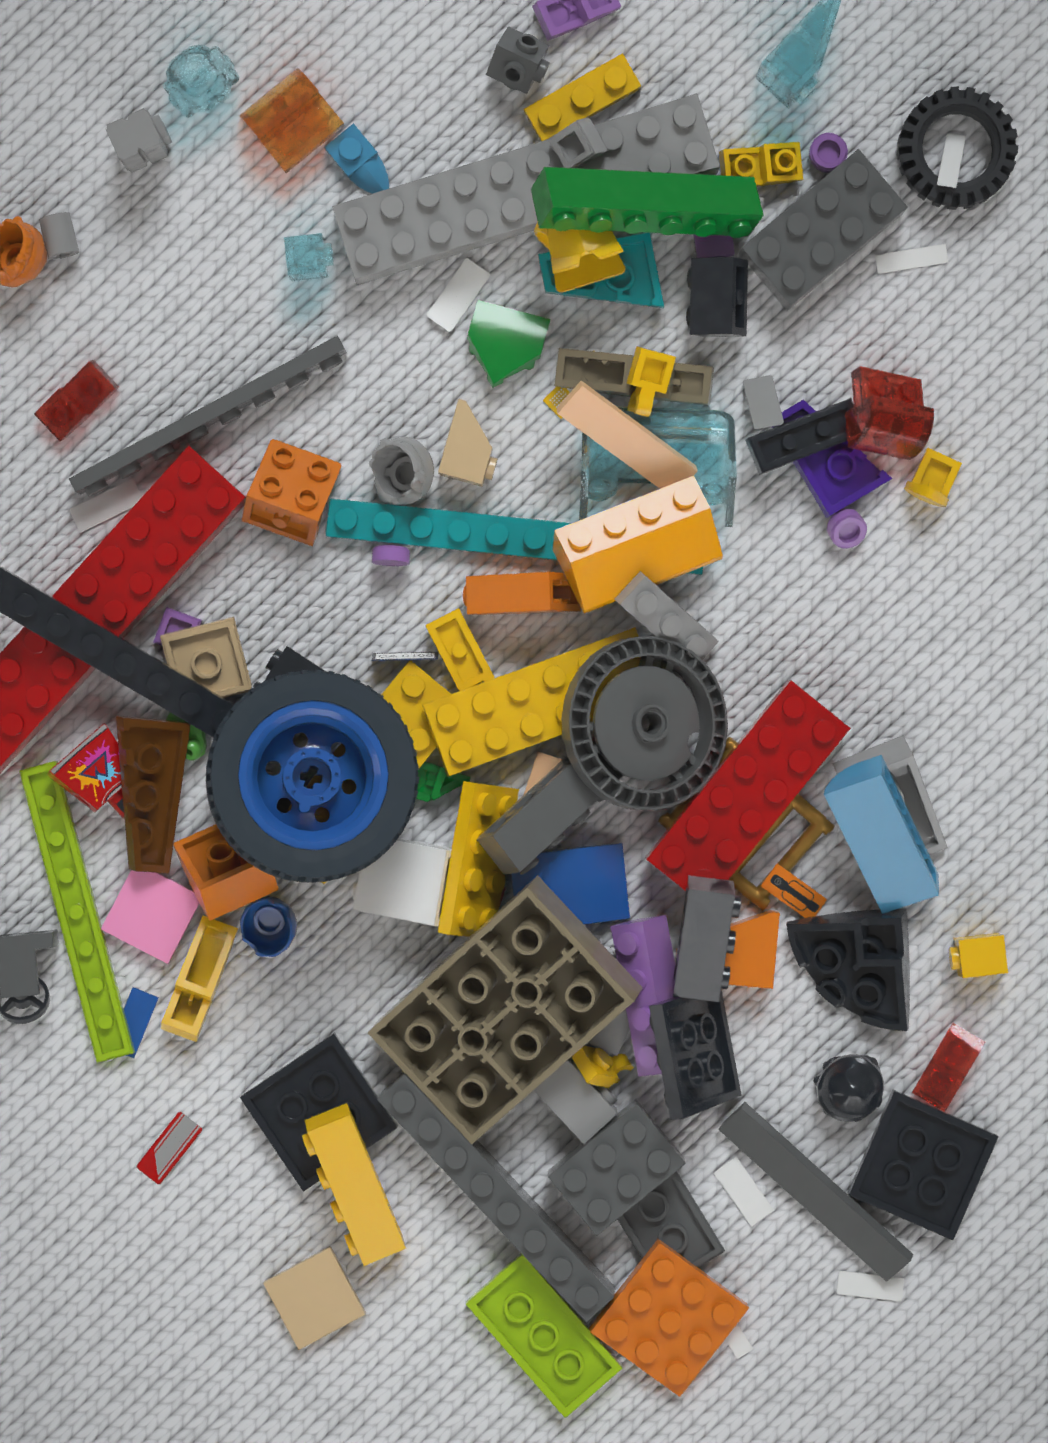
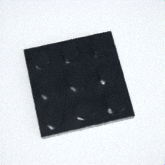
[649,989,742,1120]
[240,1032,398,1192]
[847,1089,999,1240]

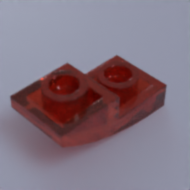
[34,360,120,441]
[912,1023,986,1112]

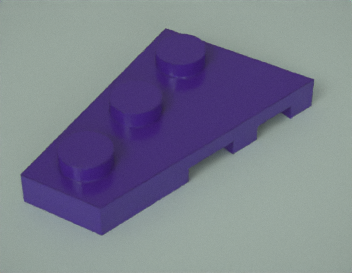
[772,400,893,518]

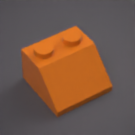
[173,824,279,921]

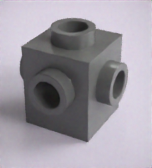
[486,26,550,94]

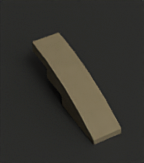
[554,348,714,406]

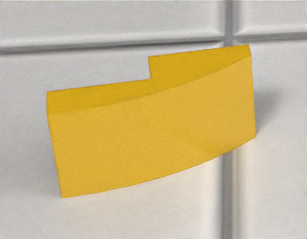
[719,142,804,187]

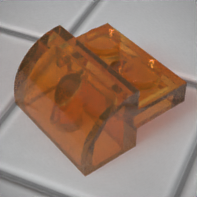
[239,68,345,173]

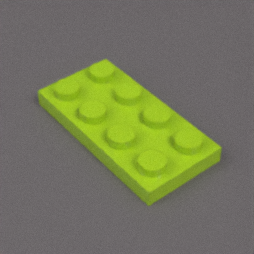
[465,1253,622,1418]

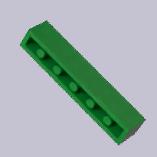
[531,167,764,238]

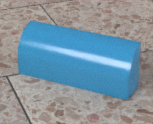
[824,755,939,914]

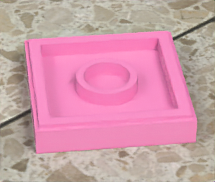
[101,870,200,964]

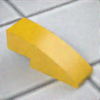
[161,915,238,1042]

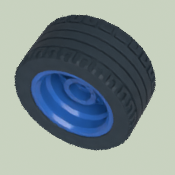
[205,670,419,883]

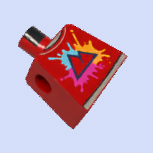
[47,723,124,818]

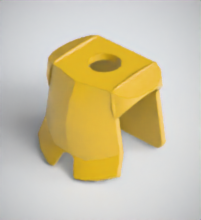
[534,223,625,293]

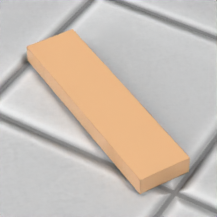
[556,381,698,489]

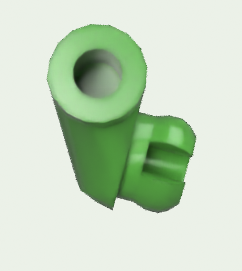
[166,712,207,761]

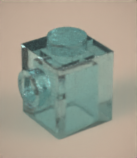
[284,233,334,281]

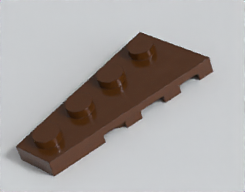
[116,716,191,874]

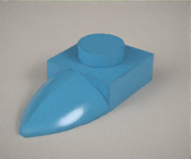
[324,123,389,194]

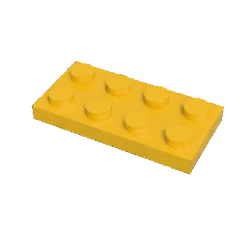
[438,781,519,937]

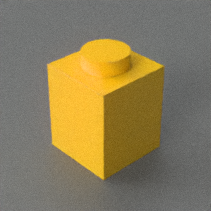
[949,933,1008,978]

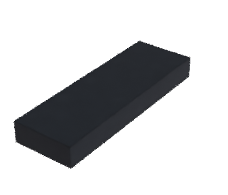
[745,398,865,475]

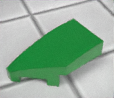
[416,762,471,802]

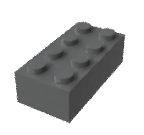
[739,149,908,311]

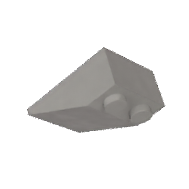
[832,735,948,855]

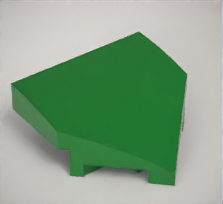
[467,300,551,388]

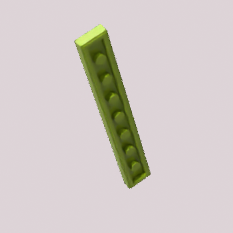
[19,761,135,1063]

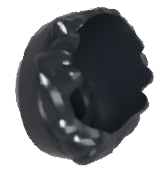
[813,1054,884,1122]

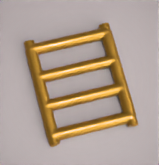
[658,737,835,911]

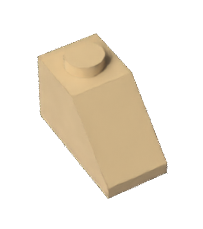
[438,399,498,487]

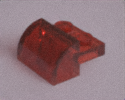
[845,366,934,460]

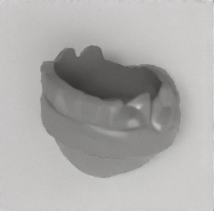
[369,437,434,505]

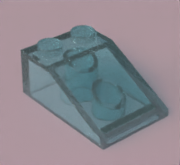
[756,0,841,109]

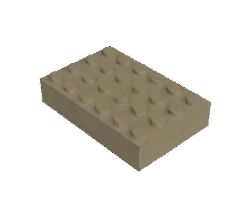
[368,875,643,1144]

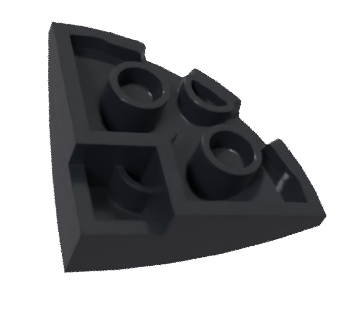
[786,908,910,1031]

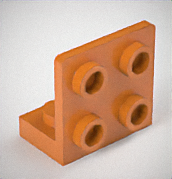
[242,439,342,547]

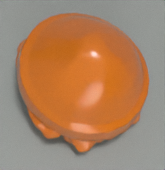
[0,216,47,287]

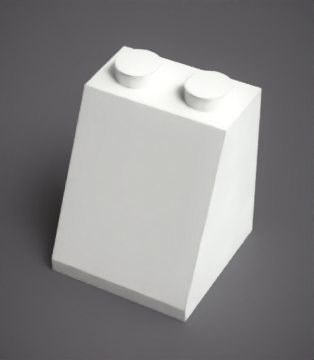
[352,839,452,926]

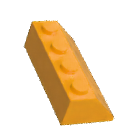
[553,476,723,614]

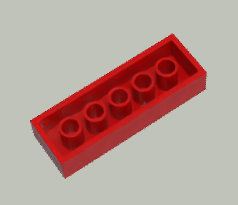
[645,680,851,891]

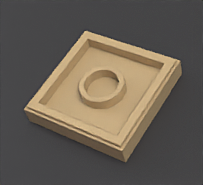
[160,616,252,698]
[263,1246,366,1350]

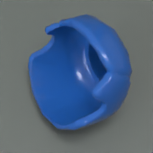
[240,896,297,957]

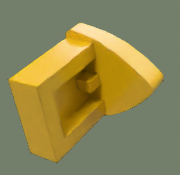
[904,448,962,507]

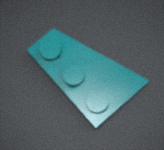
[538,233,664,308]

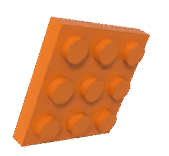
[589,1239,749,1397]

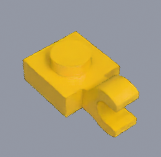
[627,346,676,417]
[572,1045,634,1088]

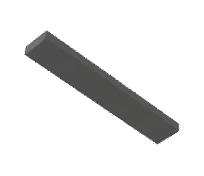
[718,1102,914,1282]

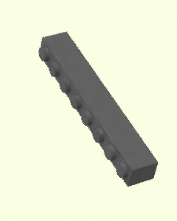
[377,1072,615,1323]

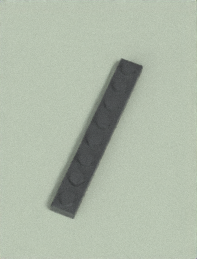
[69,335,347,497]

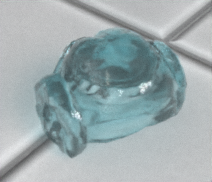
[163,45,240,118]

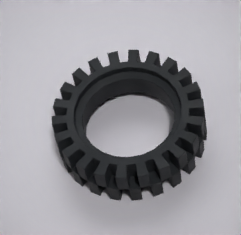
[897,86,1019,210]

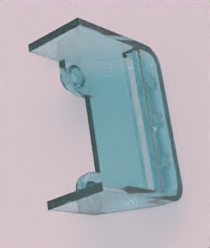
[579,407,737,527]

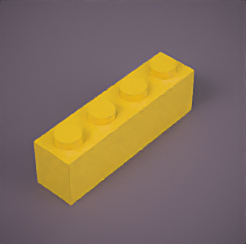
[302,1103,406,1266]

